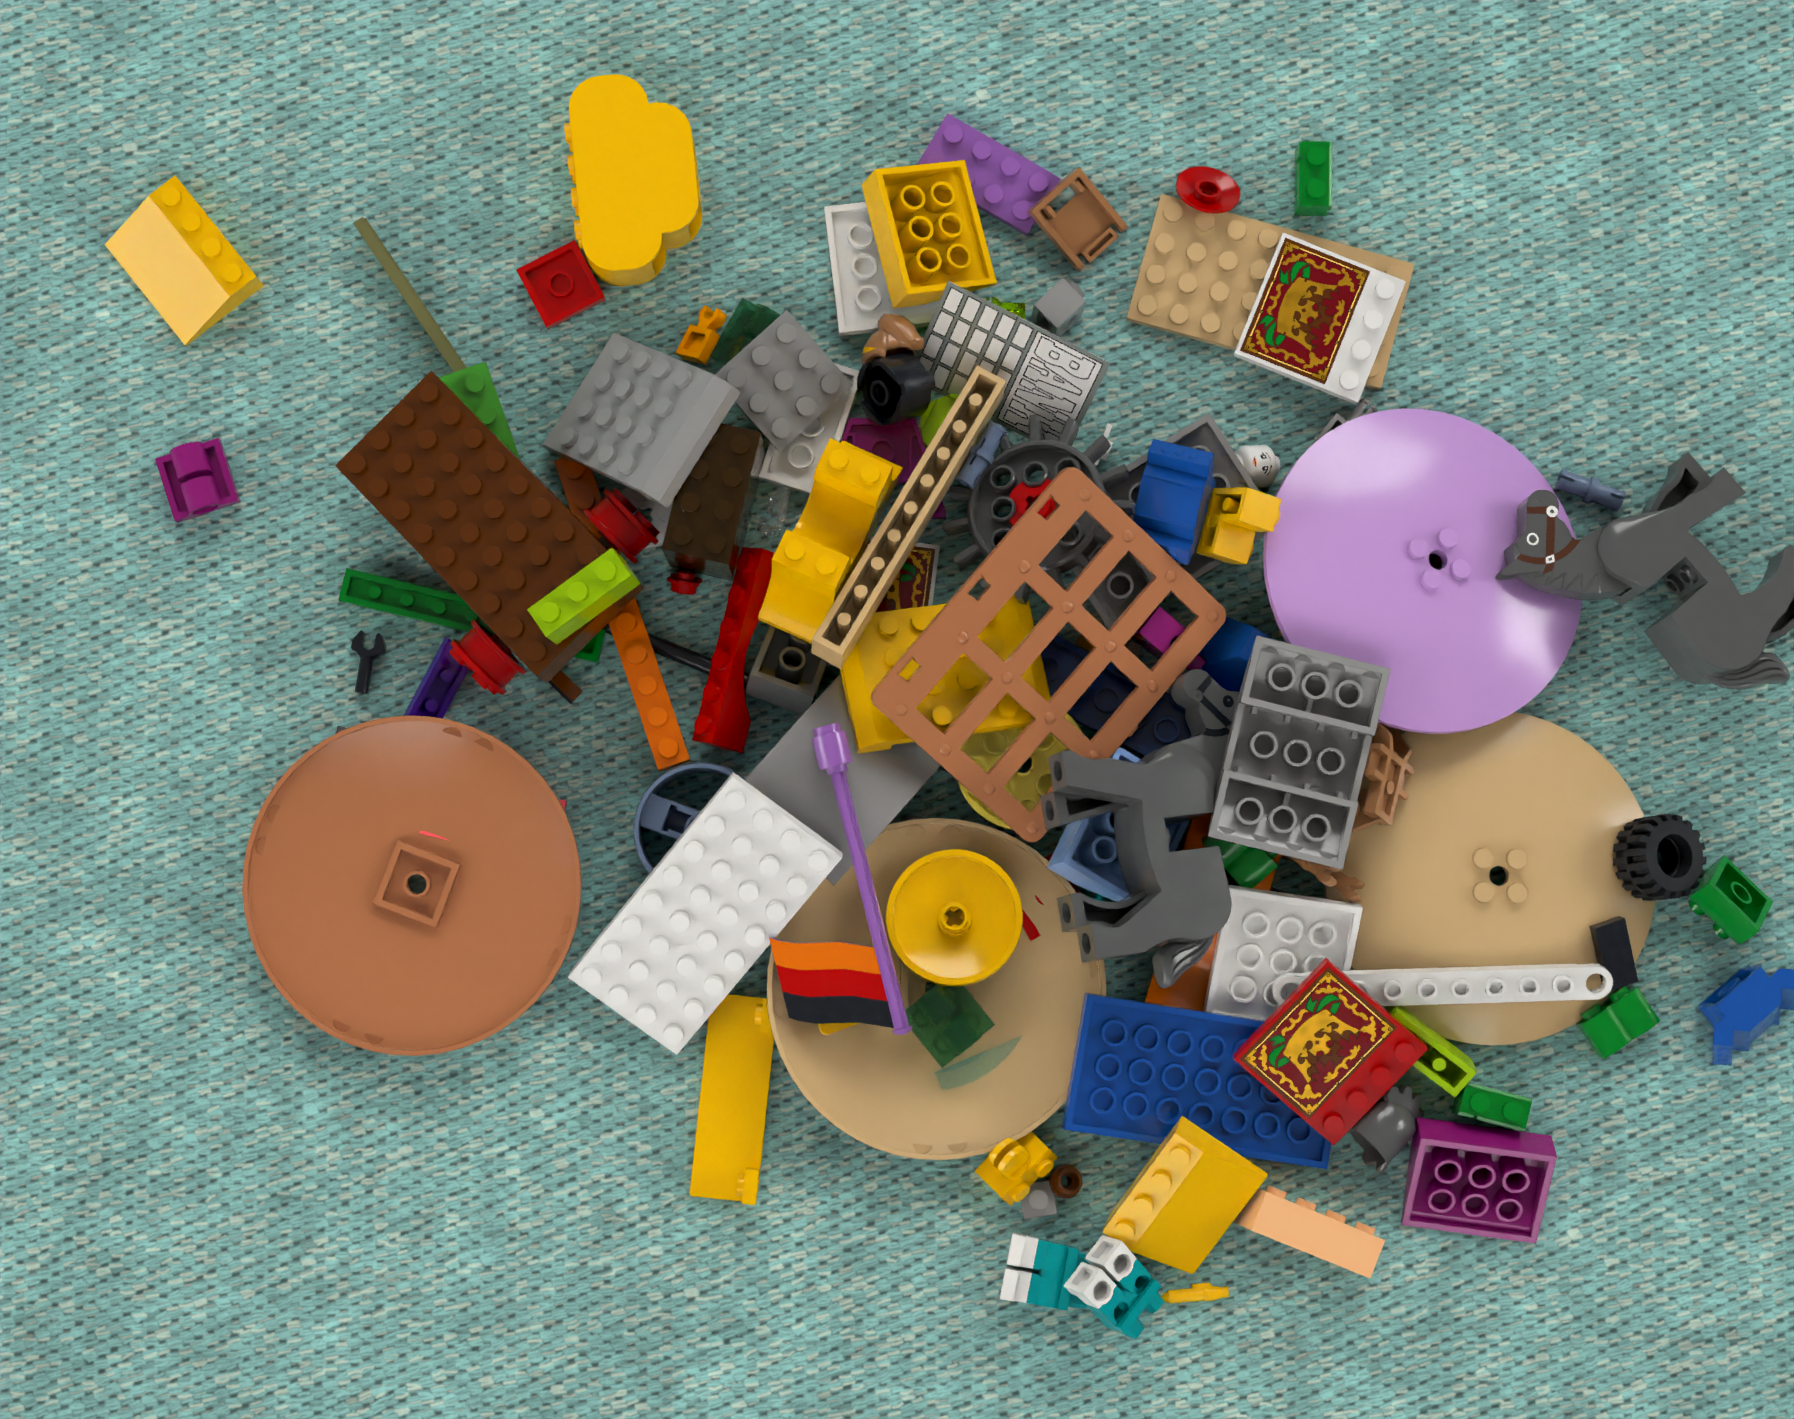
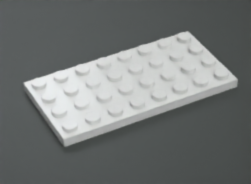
[568,772,843,1055]

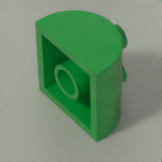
[1687,855,1773,944]

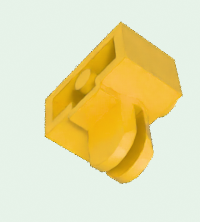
[975,1131,1058,1206]

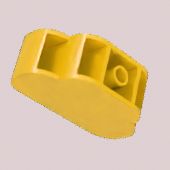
[564,74,702,287]

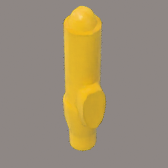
[1162,1283,1229,1304]

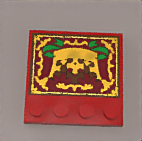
[1233,957,1428,1146]

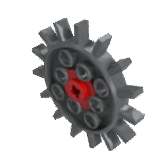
[942,415,1136,605]

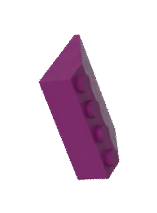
[1401,1117,1557,1244]

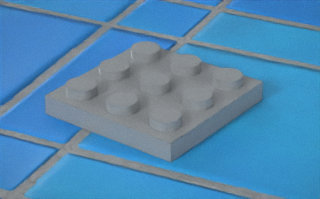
[714,310,853,452]

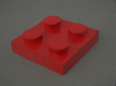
[516,240,606,330]

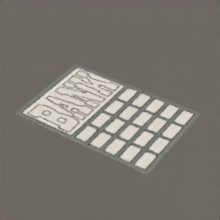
[915,281,1110,441]

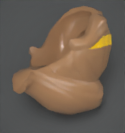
[862,314,924,365]

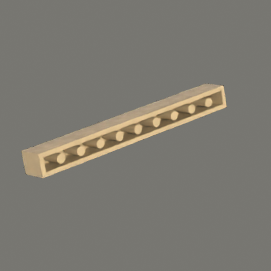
[811,366,1006,669]

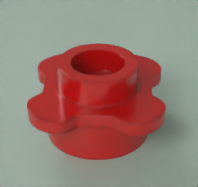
[667,569,703,595]

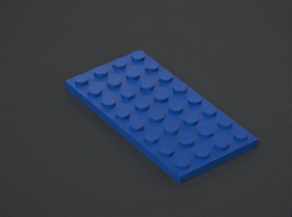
[1062,993,1331,1169]

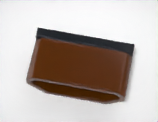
[548,670,583,704]

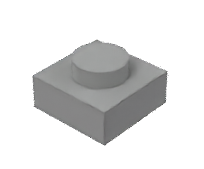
[1021,1180,1057,1219]

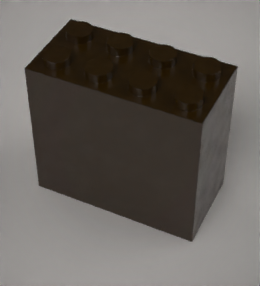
[662,423,766,582]

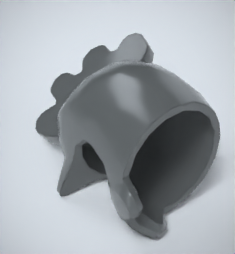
[1349,1084,1424,1174]

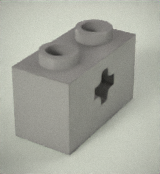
[1031,278,1086,337]

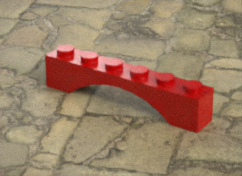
[692,547,775,753]

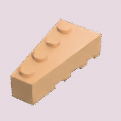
[1233,1185,1385,1279]

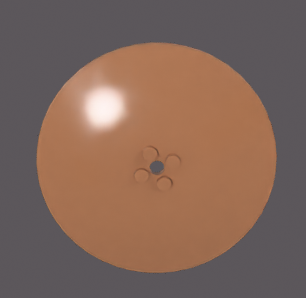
[242,716,582,1056]

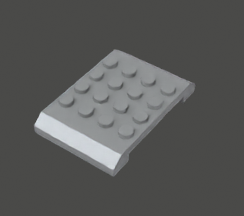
[542,333,741,508]

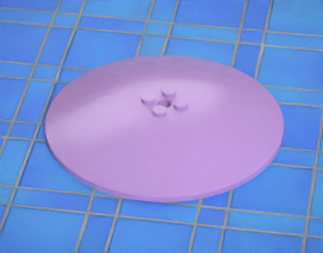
[1263,409,1582,734]

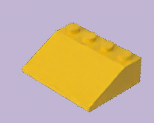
[861,160,997,309]
[105,175,264,346]
[1102,1116,1268,1274]

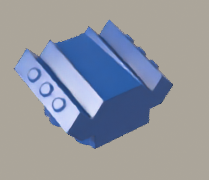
[1133,439,1217,565]
[1698,964,1794,1066]

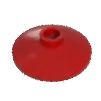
[1175,166,1241,214]

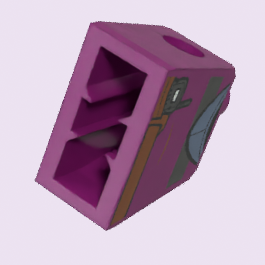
[1131,606,1206,671]

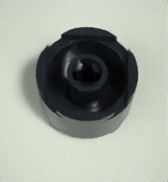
[857,351,935,425]

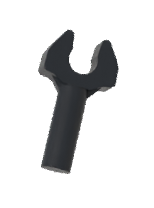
[351,630,386,694]

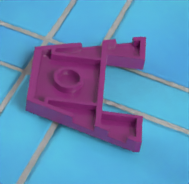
[841,418,946,520]

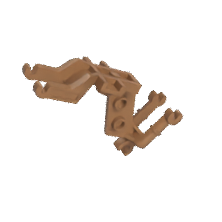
[1281,723,1415,903]

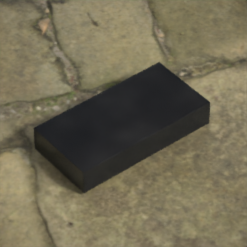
[1590,916,1638,991]

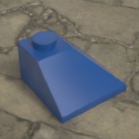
[1199,616,1276,692]

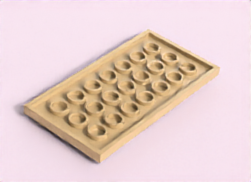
[1126,194,1415,391]

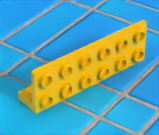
[690,994,774,1205]

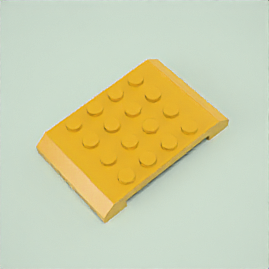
[840,595,1051,754]

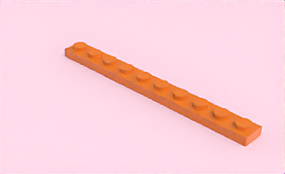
[554,458,691,772]

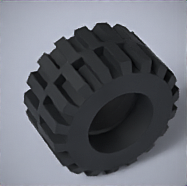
[1612,814,1707,901]

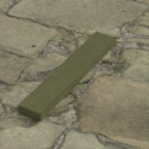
[353,217,467,372]

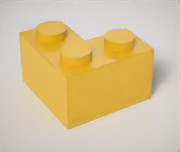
[1196,487,1282,564]

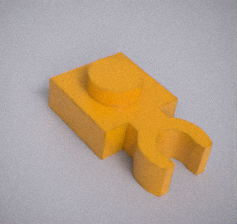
[675,306,727,365]

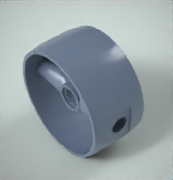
[633,762,745,874]

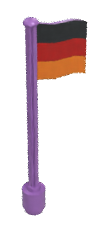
[769,723,912,1035]

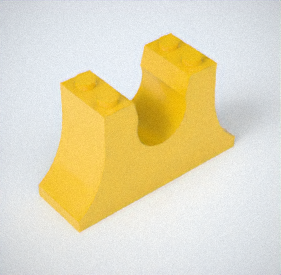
[758,438,903,644]

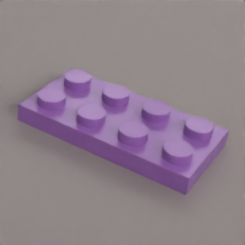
[917,113,1061,236]

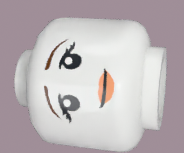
[1235,445,1280,488]

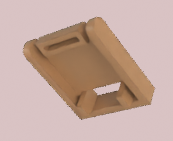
[1027,167,1128,272]

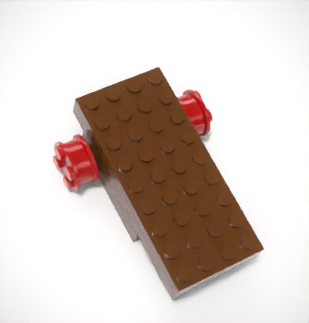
[335,371,660,695]

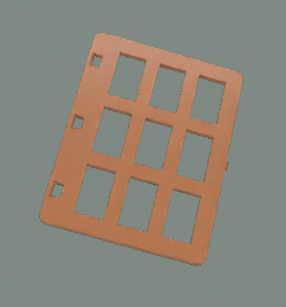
[871,467,1226,842]

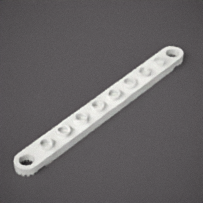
[1272,963,1613,1006]

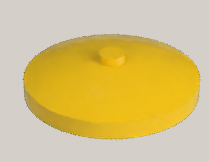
[886,849,1023,986]

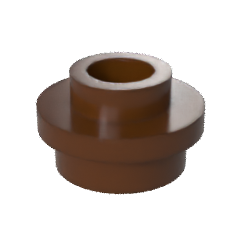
[1049,1164,1083,1198]

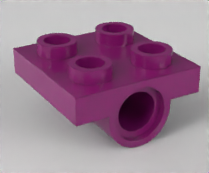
[155,438,241,523]

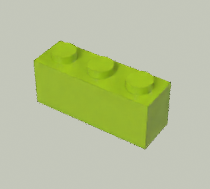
[527,548,641,644]
[1385,1006,1477,1097]

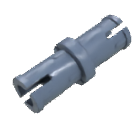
[955,421,1007,489]
[1555,469,1626,512]

